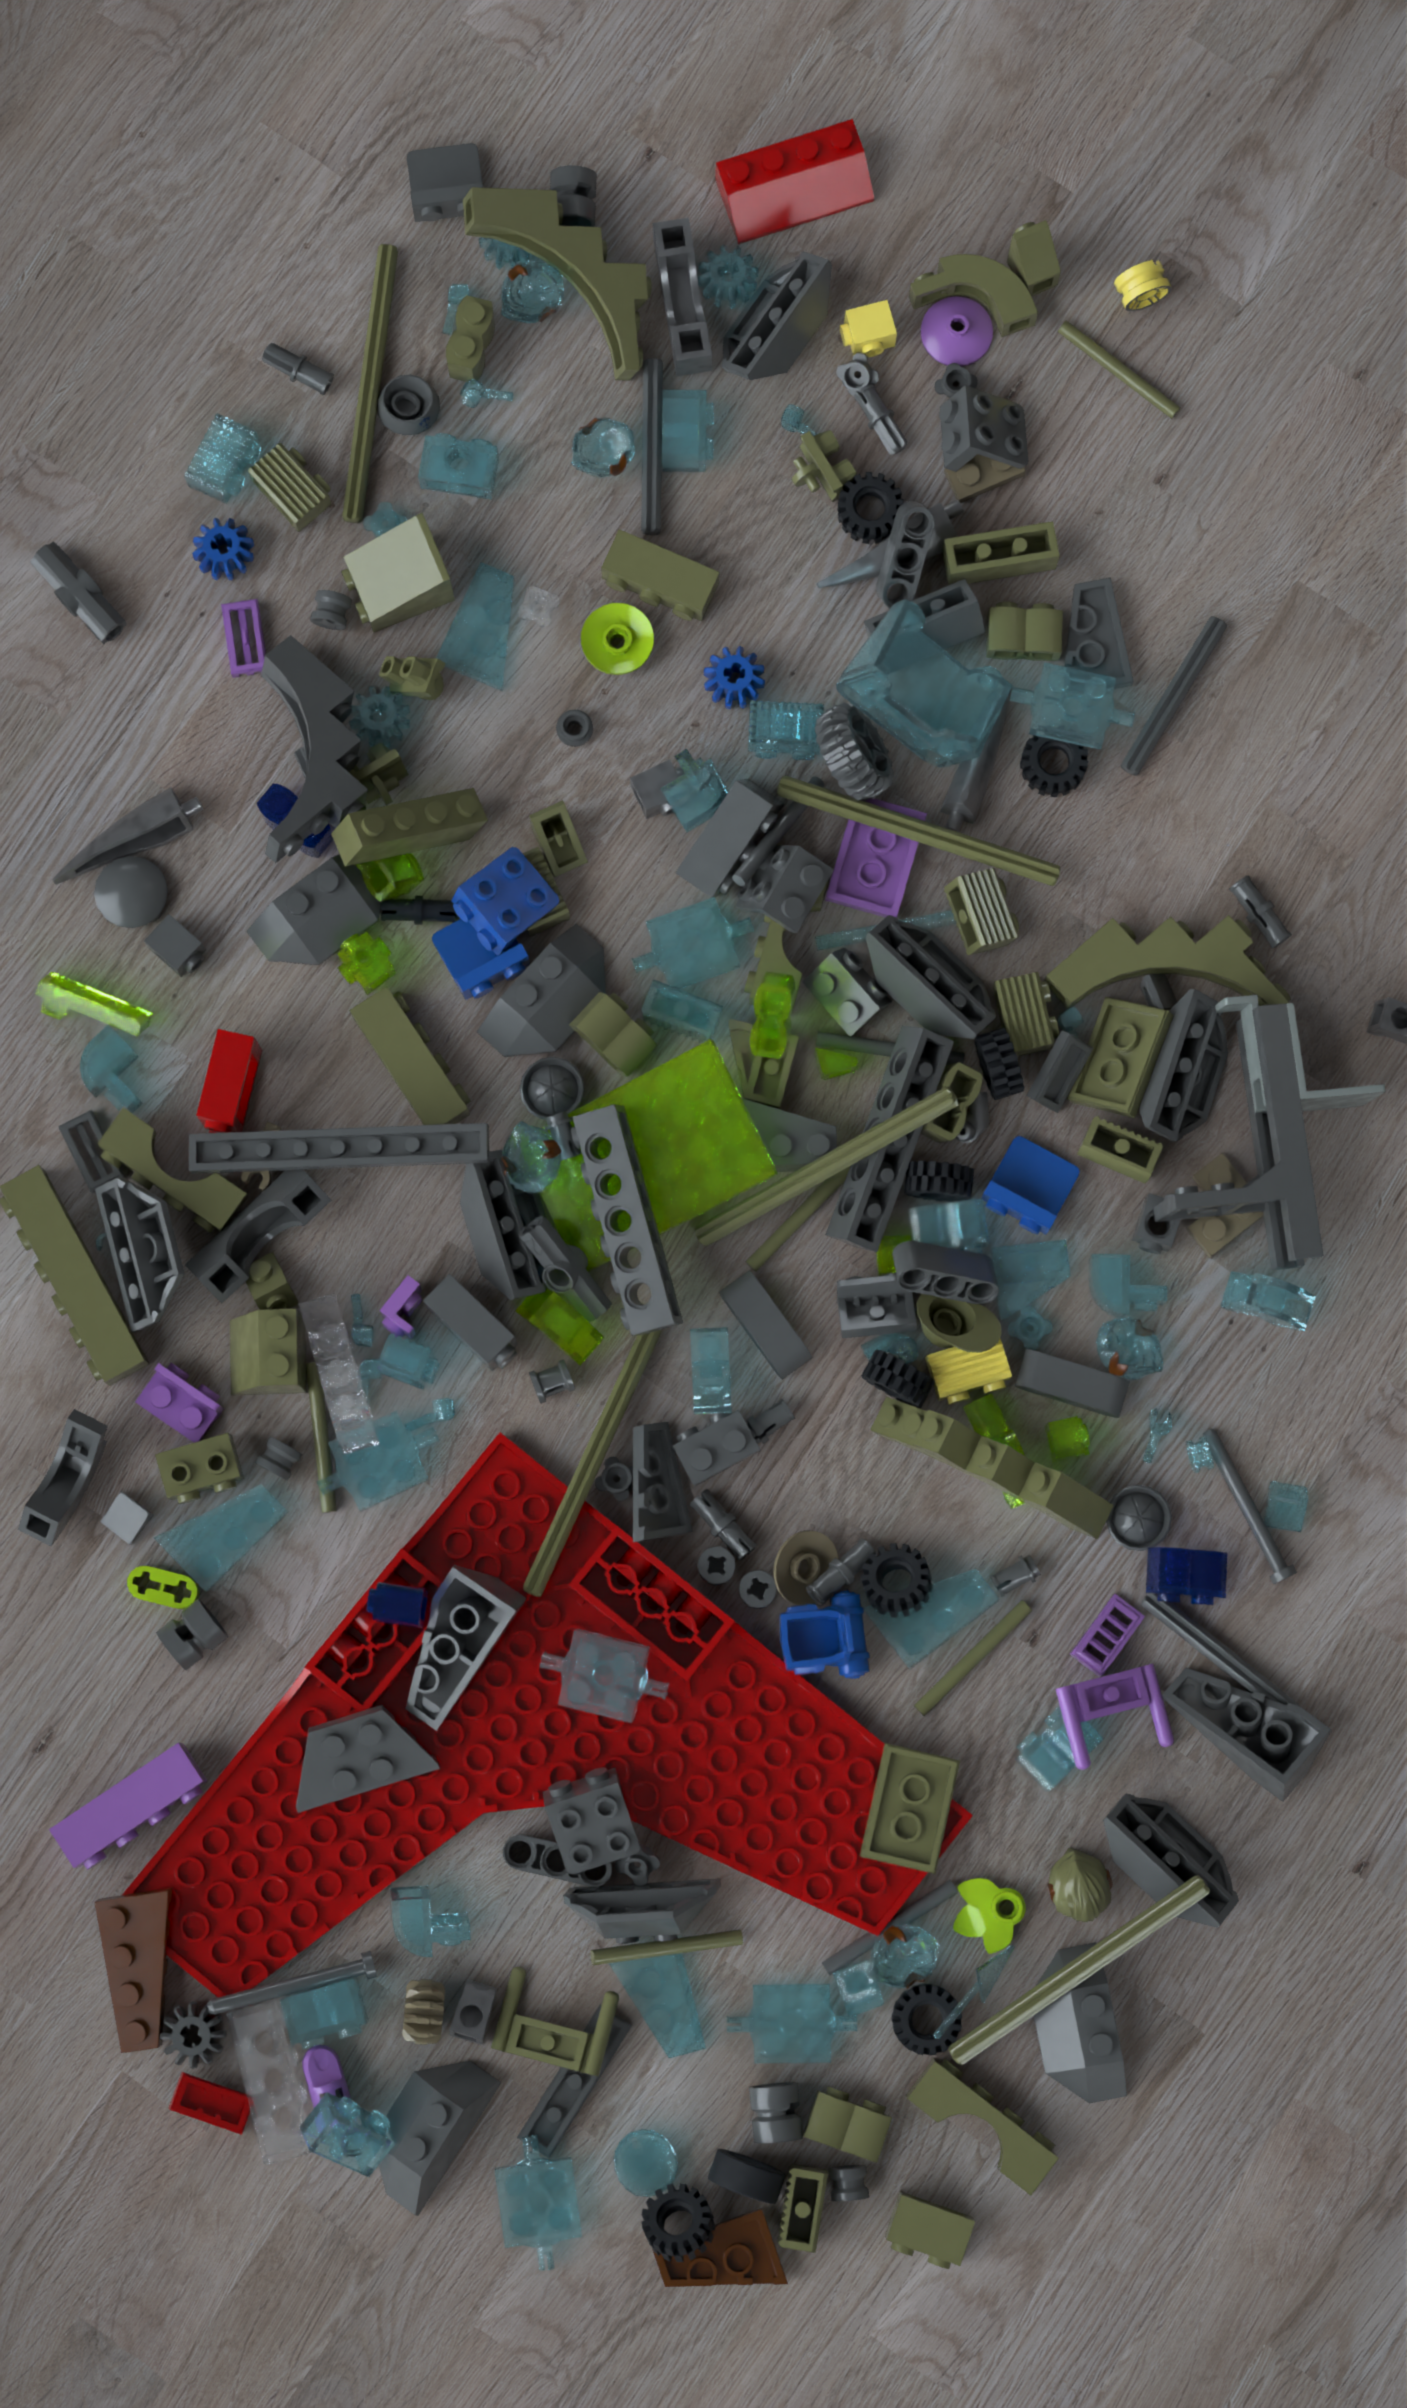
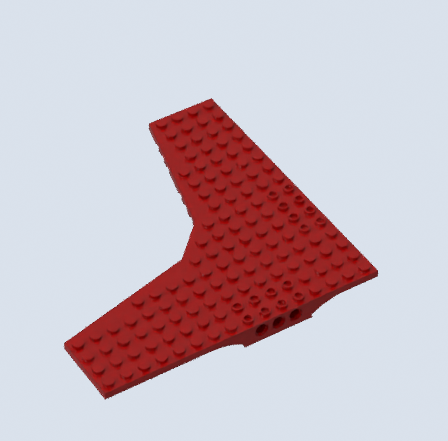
[122,1432,973,1998]

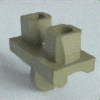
[791,430,857,502]
[379,656,446,700]
[349,742,409,806]

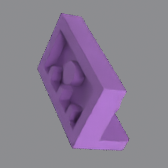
[379,1275,423,1340]
[135,1363,224,1443]

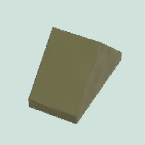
[529,800,588,877]

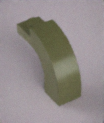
[909,254,1038,338]

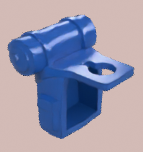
[779,1590,870,1679]

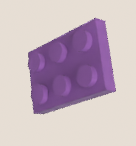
[825,798,927,918]

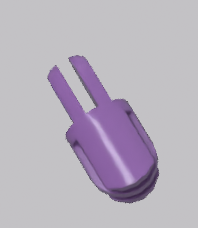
[302,2045,358,2133]

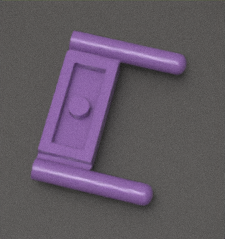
[1055,1664,1174,1770]

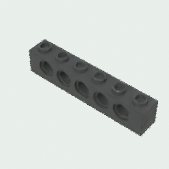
[825,1025,954,1252]
[571,1104,683,1336]

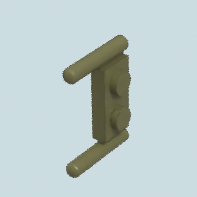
[491,1967,619,2077]

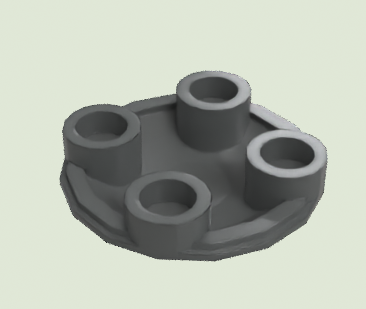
[94,856,168,928]

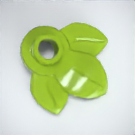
[953,1878,1026,1954]

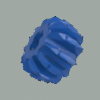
[192,518,255,581]
[704,646,765,709]

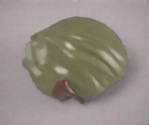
[1047,1848,1113,1922]

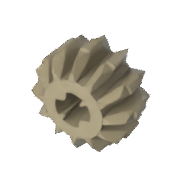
[402,1979,445,2045]

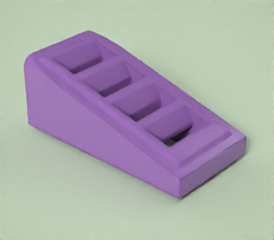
[1069,1593,1145,1677]

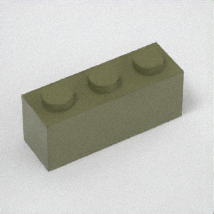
[942,521,1060,586]
[601,529,720,621]

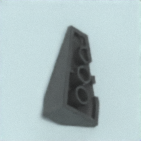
[405,1565,527,1731]
[1162,1668,1331,1802]

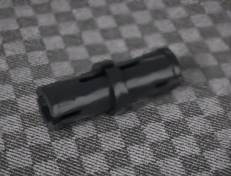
[381,895,456,925]

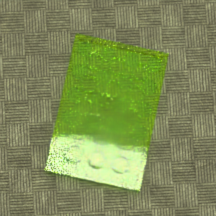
[516,1039,778,1272]

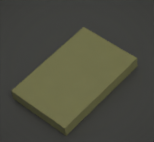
[1067,997,1174,1118]
[860,1743,960,1874]

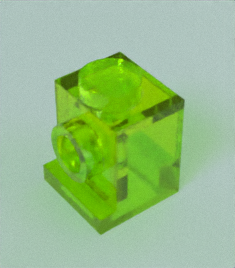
[1044,1416,1090,1463]

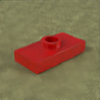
[168,2072,255,2135]

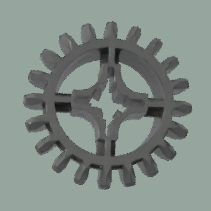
[815,702,894,801]

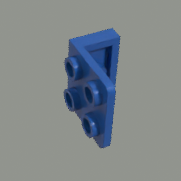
[451,847,559,956]
[432,919,530,1000]
[981,1136,1080,1235]

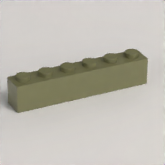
[0,1165,149,1386]

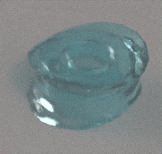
[613,2129,678,2197]

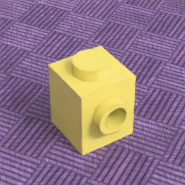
[840,300,897,358]

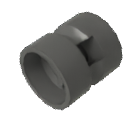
[550,165,597,227]
[156,1599,229,1671]
[749,2082,803,2143]

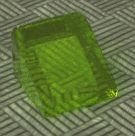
[814,1048,858,1080]
[875,1235,911,1276]

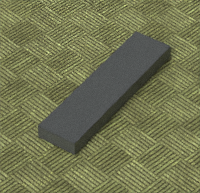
[517,2004,632,2158]

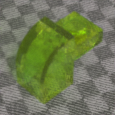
[515,1288,605,1366]

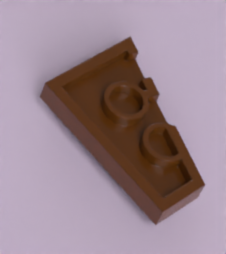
[652,2208,788,2287]

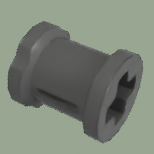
[528,1359,575,1404]

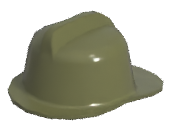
[917,1294,1002,1353]

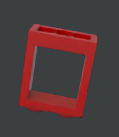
[196,1029,263,1133]

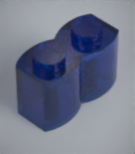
[257,783,334,858]
[1146,1547,1228,1606]
[367,1582,428,1628]

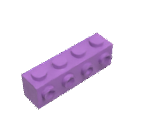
[49,1743,207,1870]

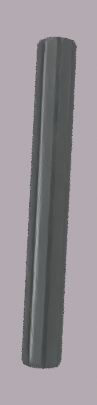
[641,358,663,535]
[1121,616,1227,776]
[1141,1590,1299,1706]

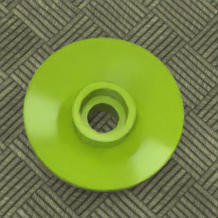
[581,603,654,675]

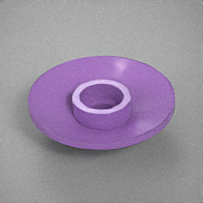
[921,296,993,367]

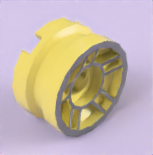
[1114,260,1172,311]

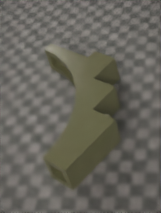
[463,187,652,381]
[1044,915,1291,1010]
[870,1396,1114,1539]

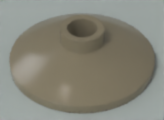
[773,1530,839,1605]

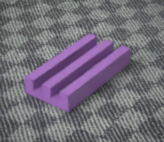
[221,599,266,678]

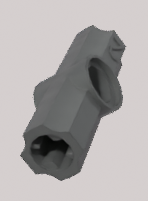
[30,542,127,644]
[518,1215,612,1323]

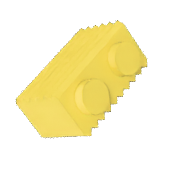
[925,1338,1012,1405]

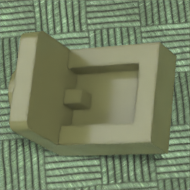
[245,1252,299,1310]

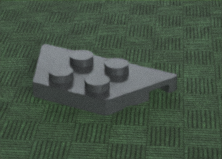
[296,1705,439,1813]

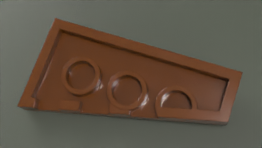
[94,1888,172,2053]

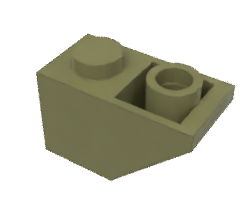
[1007,220,1061,296]

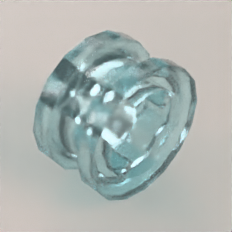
[1186,1436,1214,1474]

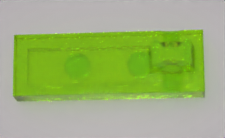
[35,972,153,1037]

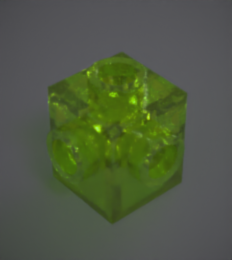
[337,931,396,995]

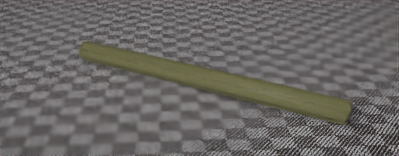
[342,244,398,523]
[777,775,1061,886]
[695,1087,958,1246]
[523,1330,661,1597]
[948,1875,1210,2065]

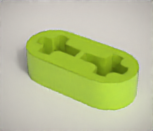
[127,1566,200,1609]

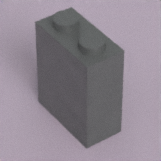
[423,1274,518,1371]

